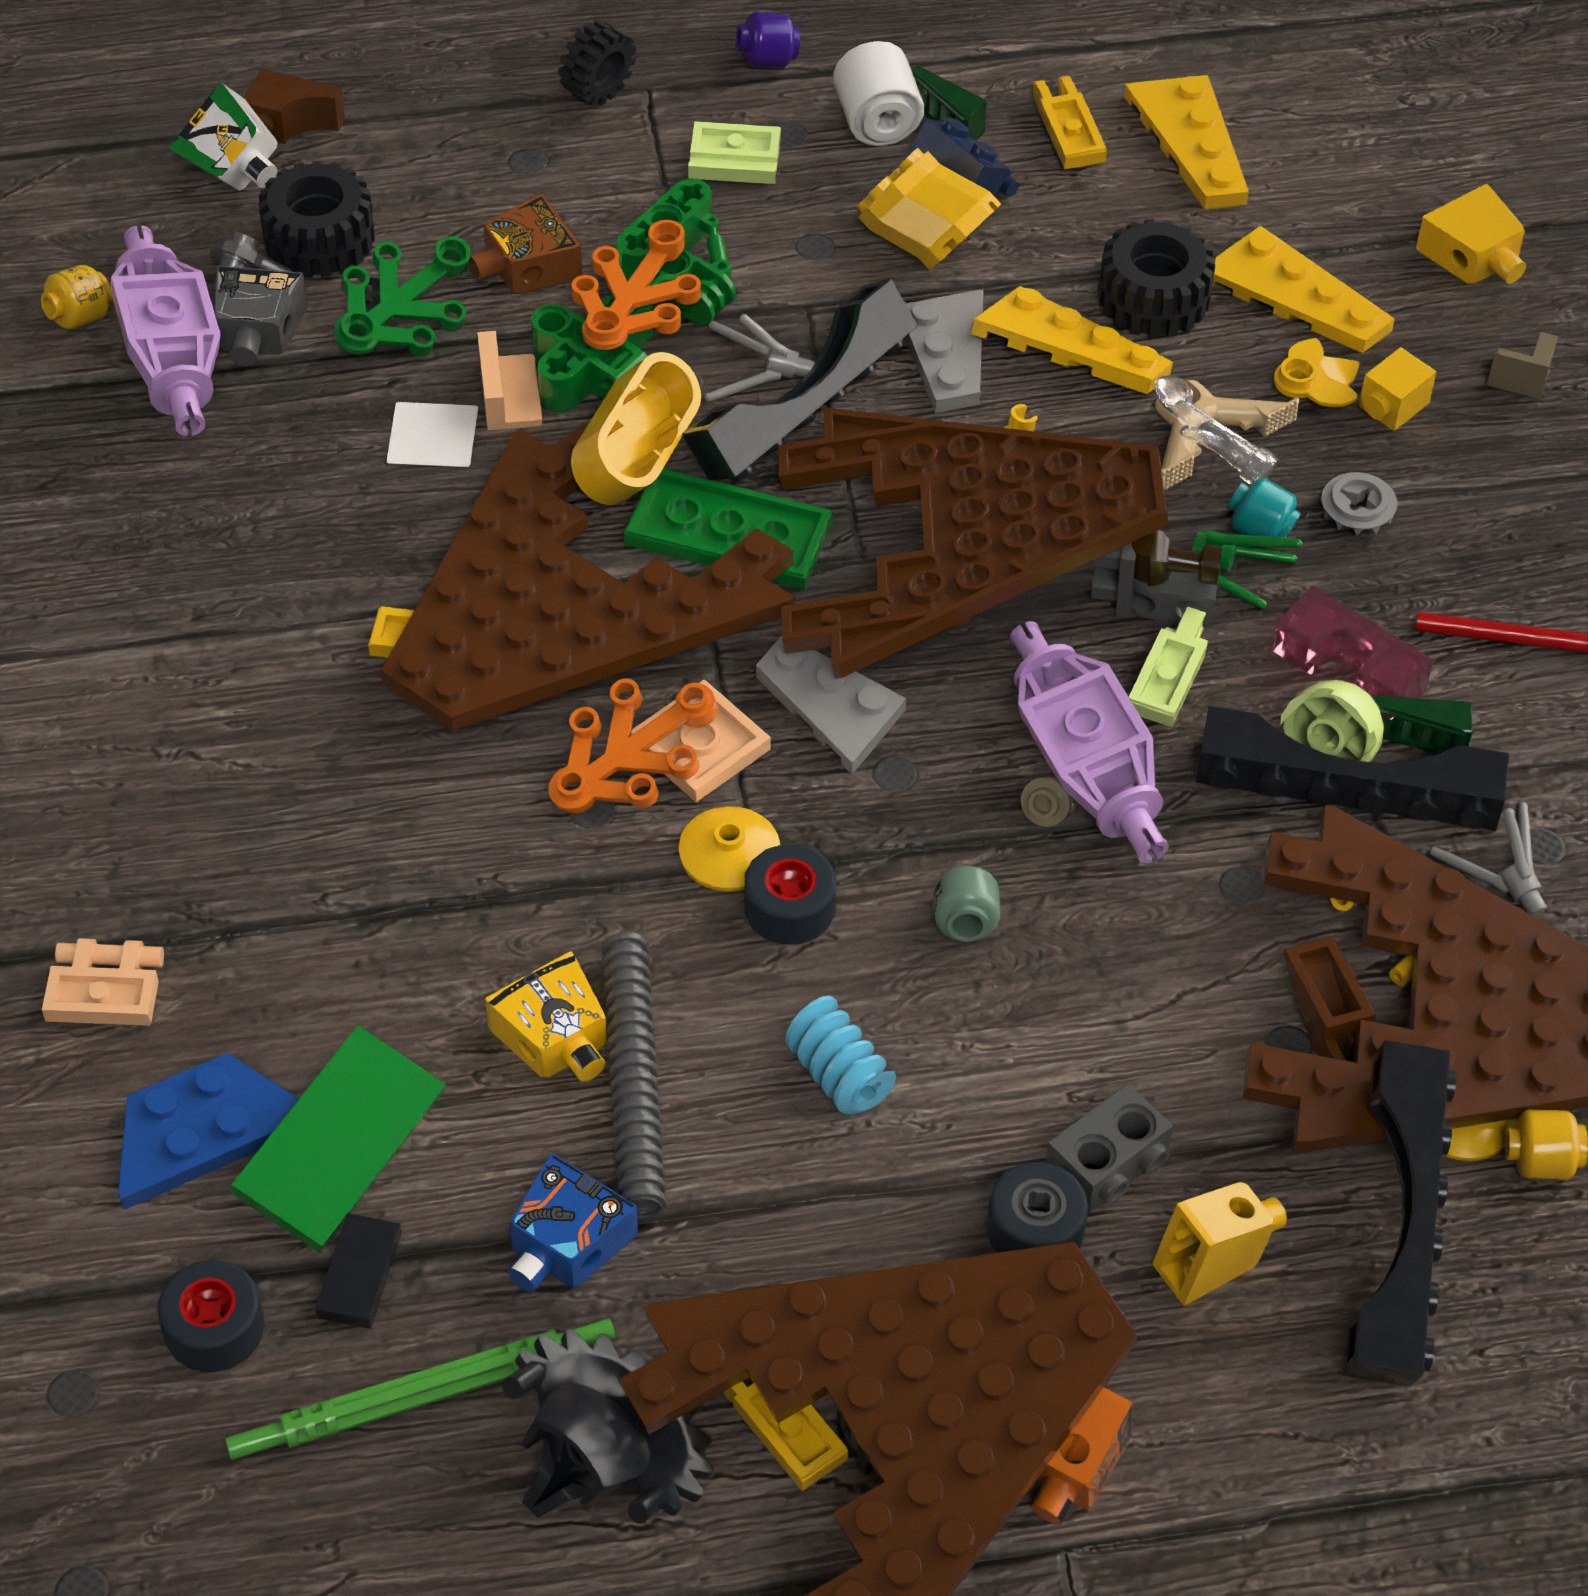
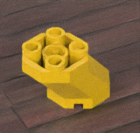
[856,148,1001,271]

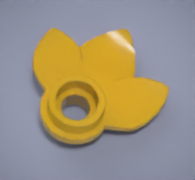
[1274,338,1359,407]

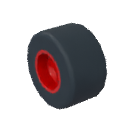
[744,844,836,945]
[157,1260,265,1373]

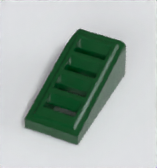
[911,65,987,141]
[1371,695,1472,754]

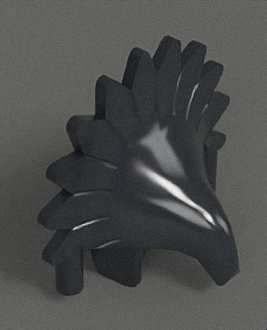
[502,1329,714,1524]

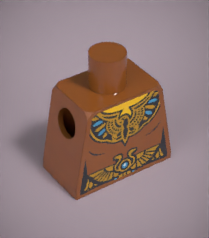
[469,193,582,294]

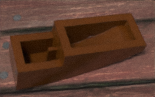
[1283,936,1376,1062]

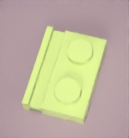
[688,121,781,184]

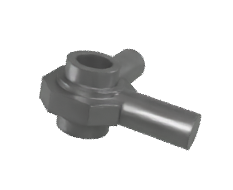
[210,231,292,272]

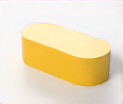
[571,352,701,505]

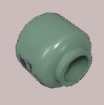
[933,865,1001,942]

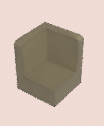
[1487,332,1559,399]

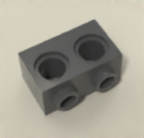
[1046,1083,1173,1214]

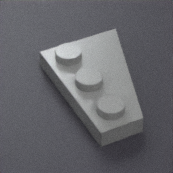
[905,289,984,413]
[756,636,906,775]

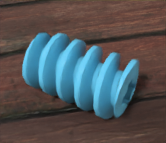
[785,995,896,1115]

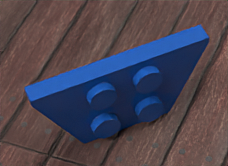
[118,1053,299,1210]

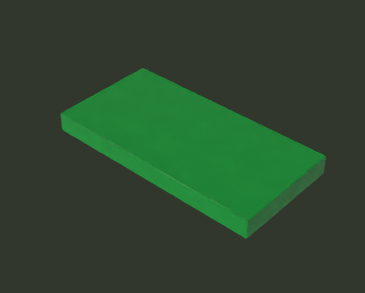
[623,469,834,590]
[230,1025,446,1253]

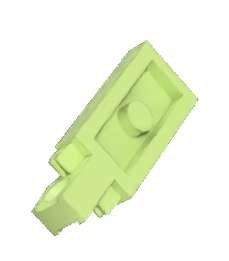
[1129,606,1208,727]

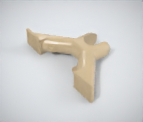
[1155,380,1299,490]

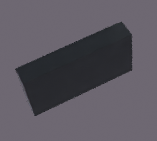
[316,1213,402,1329]

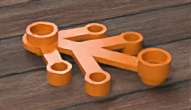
[571,220,701,350]
[548,678,718,814]

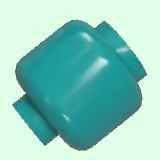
[1227,477,1301,548]

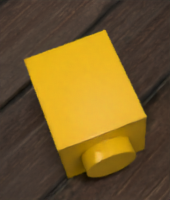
[1358,347,1437,431]

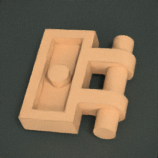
[42,938,164,1026]

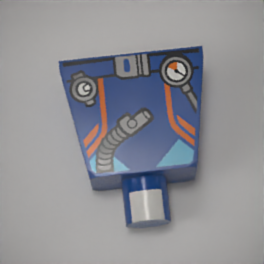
[508,1153,638,1292]

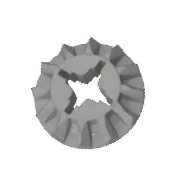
[1320,472,1397,536]

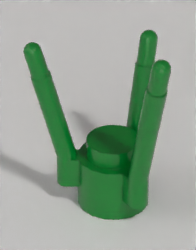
[1192,530,1303,609]

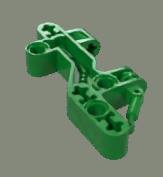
[531,178,737,412]

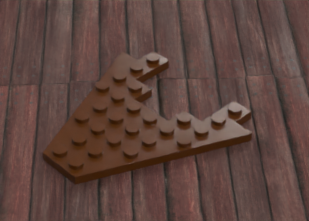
[778,408,1169,679]
[381,424,795,731]
[1242,804,1588,1153]
[619,1242,1137,1596]

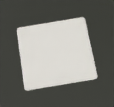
[386,402,478,467]

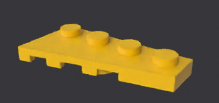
[1123,75,1249,209]
[1212,226,1395,353]
[971,286,1173,394]

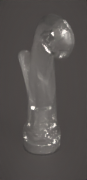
[1154,375,1280,485]

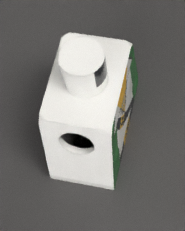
[169,82,277,191]

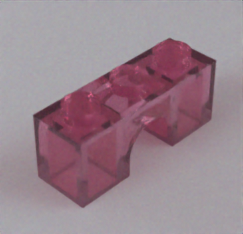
[1272,586,1434,719]

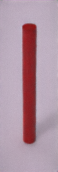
[1415,612,1588,653]

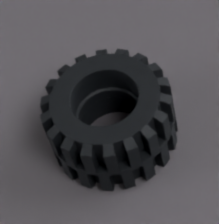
[258,161,375,278]
[1098,219,1215,338]

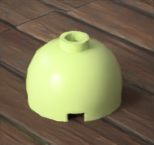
[1280,680,1384,762]

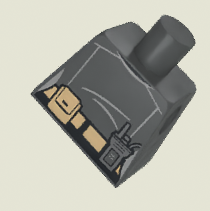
[215,266,307,366]

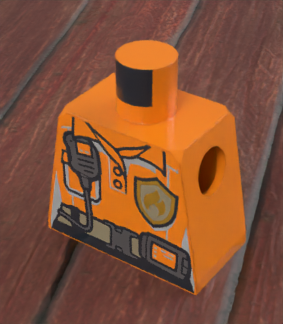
[1031,1387,1133,1525]

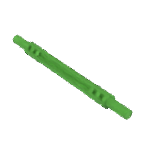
[225,1318,616,1460]

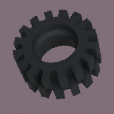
[558,20,637,106]

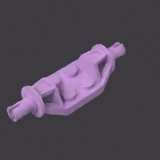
[110,226,221,436]
[1010,621,1169,863]

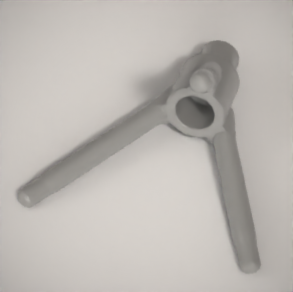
[705,314,815,402]
[1430,802,1548,917]

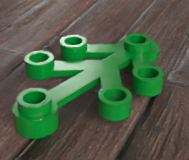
[334,236,471,356]

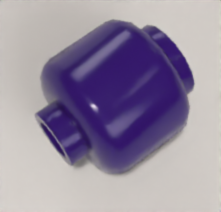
[735,11,800,70]

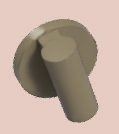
[1021,776,1078,827]

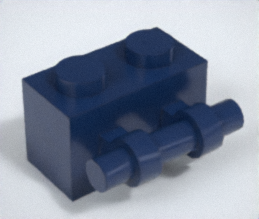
[904,117,1019,197]

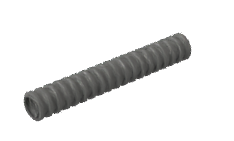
[601,932,667,1218]

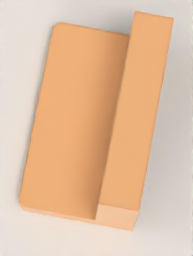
[477,331,542,431]

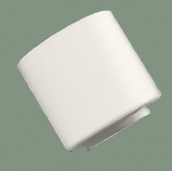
[833,41,924,146]

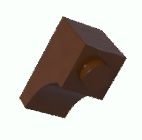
[243,69,345,144]

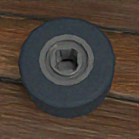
[986,1162,1089,1253]

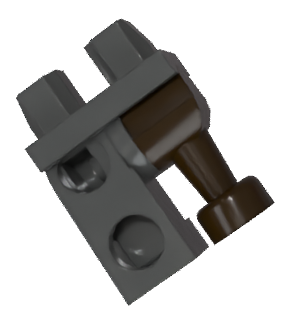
[1091,530,1222,628]

